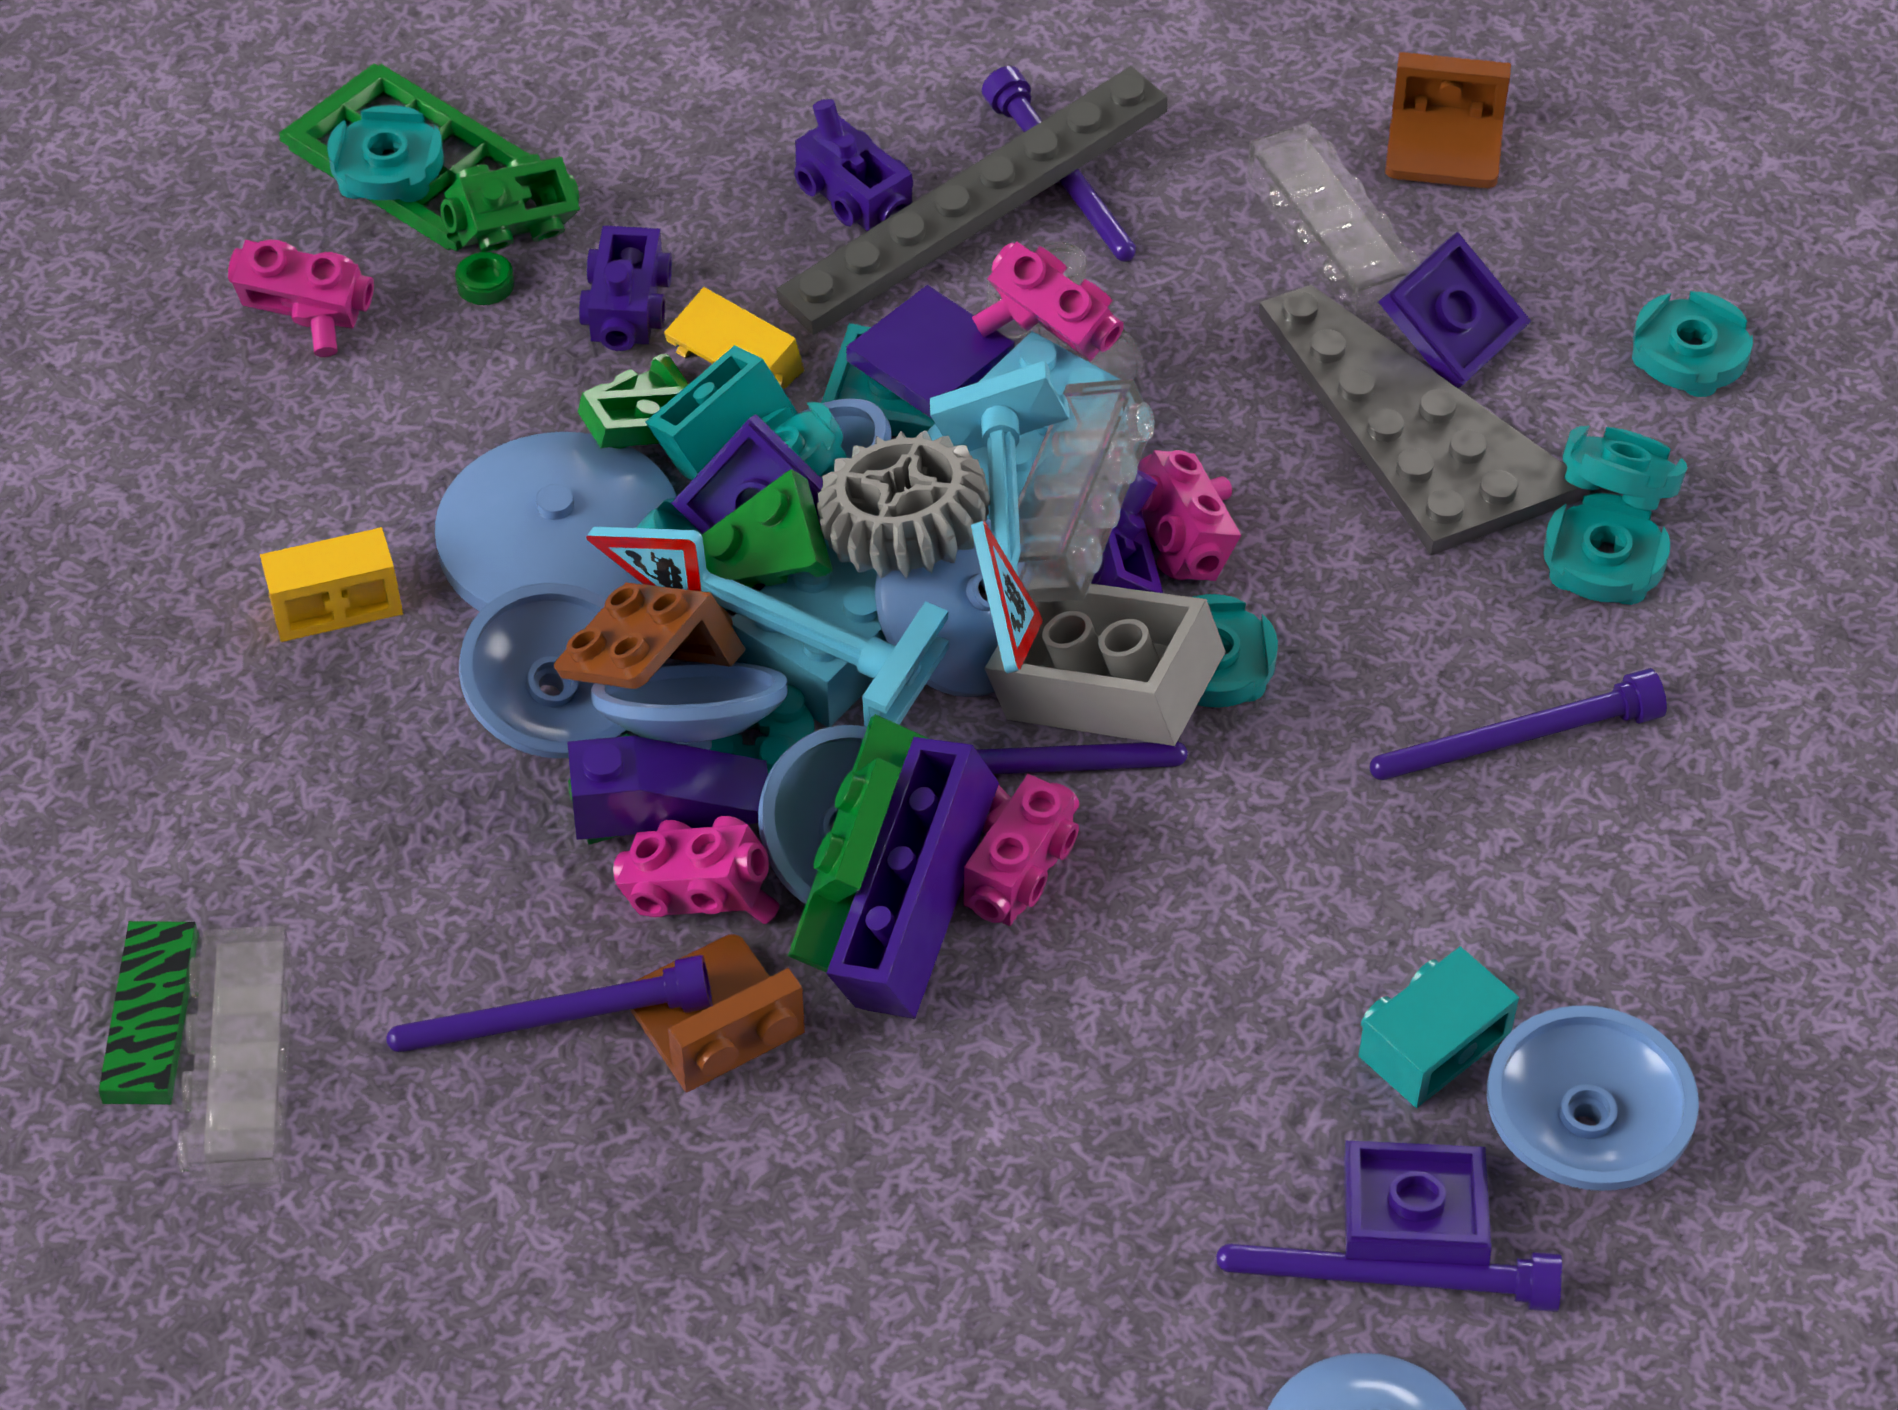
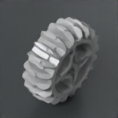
[817,431,990,578]

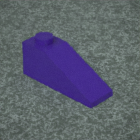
[567,735,768,840]

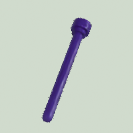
[982,66,1136,262]
[1369,668,1667,780]
[976,741,1188,774]
[386,955,712,1052]
[1216,1244,1562,1312]

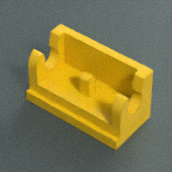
[664,287,805,390]
[260,527,403,642]

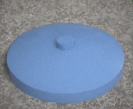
[435,432,677,611]

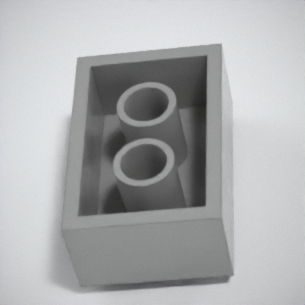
[985,577,1225,746]

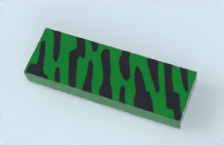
[99,921,199,1105]

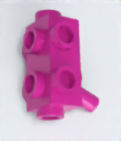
[228,239,374,357]
[972,241,1124,362]
[1136,450,1241,581]
[964,774,1079,926]
[613,816,780,924]

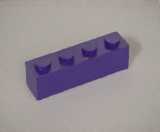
[826,737,999,1019]

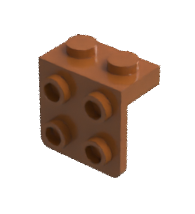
[1385,52,1511,189]
[554,582,746,689]
[630,934,805,1093]

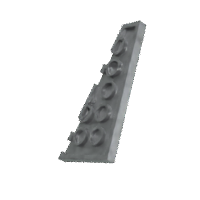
[1259,285,1590,555]

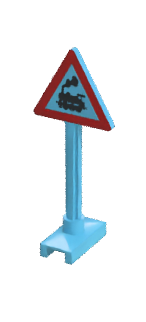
[930,360,1069,674]
[586,527,949,727]

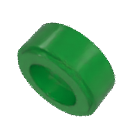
[455,252,514,305]

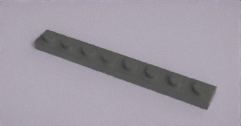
[776,66,1167,335]

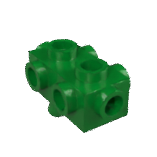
[441,154,580,252]

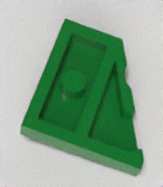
[578,354,689,449]
[702,469,833,588]

